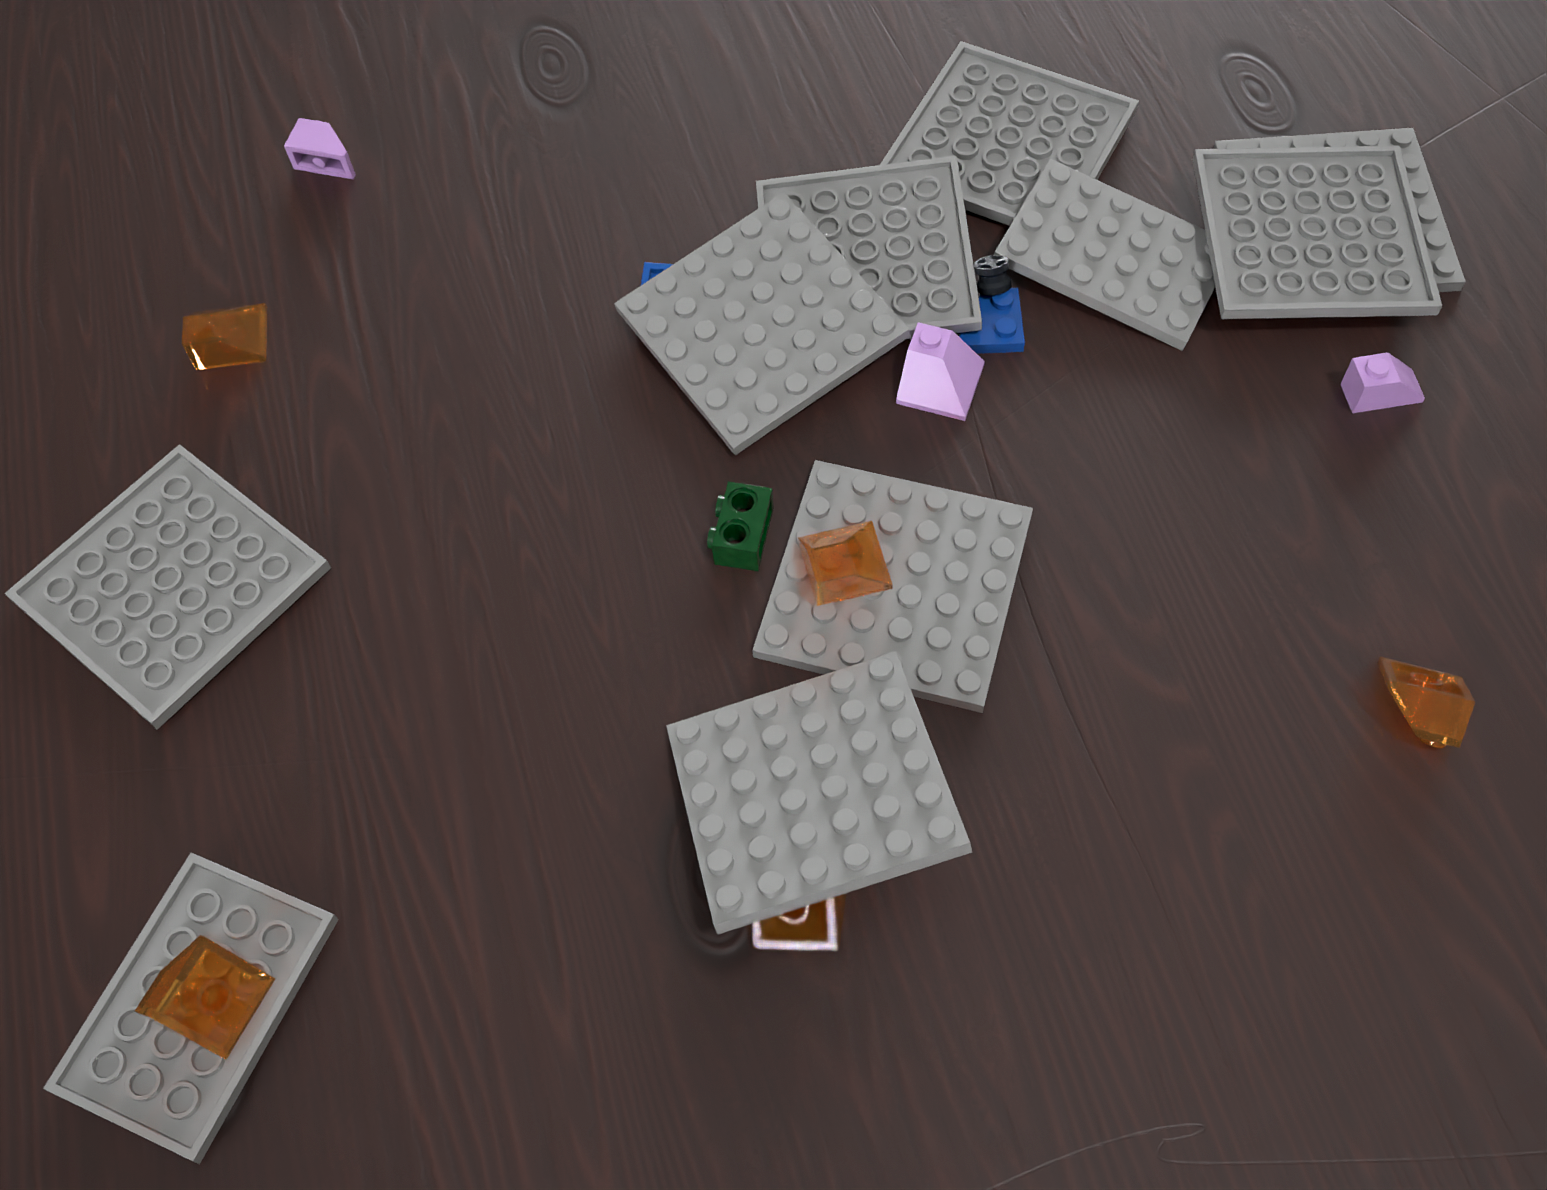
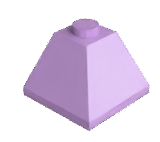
[896,322,985,421]

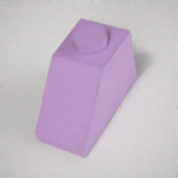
[284,118,356,179]
[1340,353,1425,413]

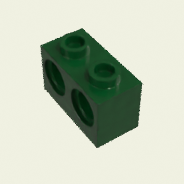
[707,481,774,572]

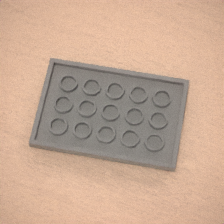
[993,158,1215,351]
[43,853,339,1165]

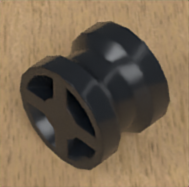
[974,255,1012,295]

